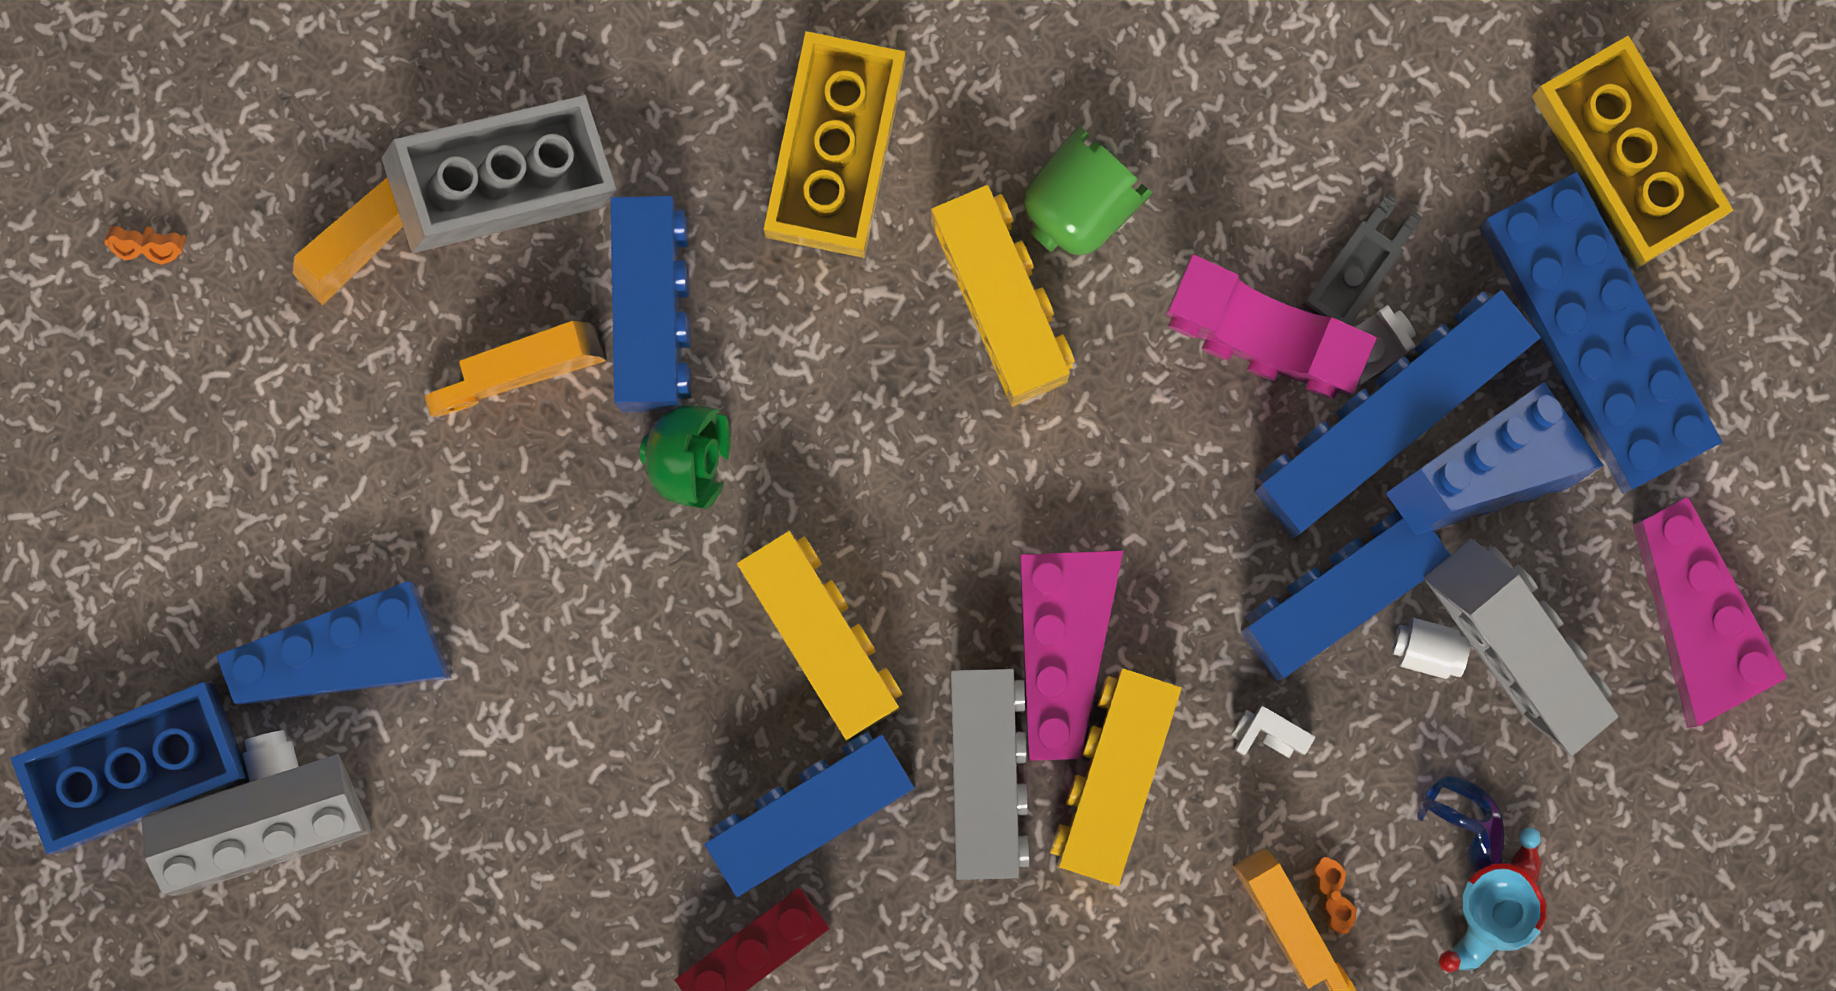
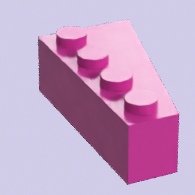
[1633,497,1788,728]
[1020,551,1123,761]

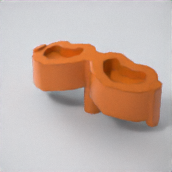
[104,226,187,265]
[1312,857,1357,934]

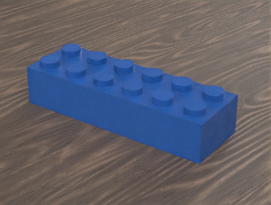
[1480,172,1723,494]
[1254,290,1541,539]

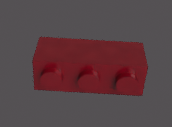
[674,886,831,991]

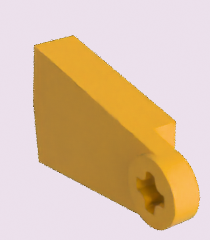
[292,178,403,306]
[424,321,607,417]
[1233,848,1357,991]

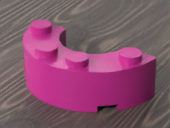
[1166,254,1377,400]

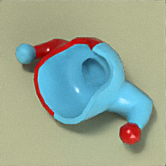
[1438,827,1547,973]

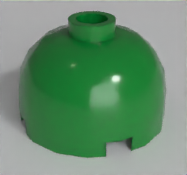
[639,406,731,509]

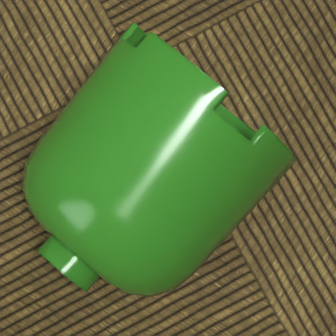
[1023,125,1153,256]

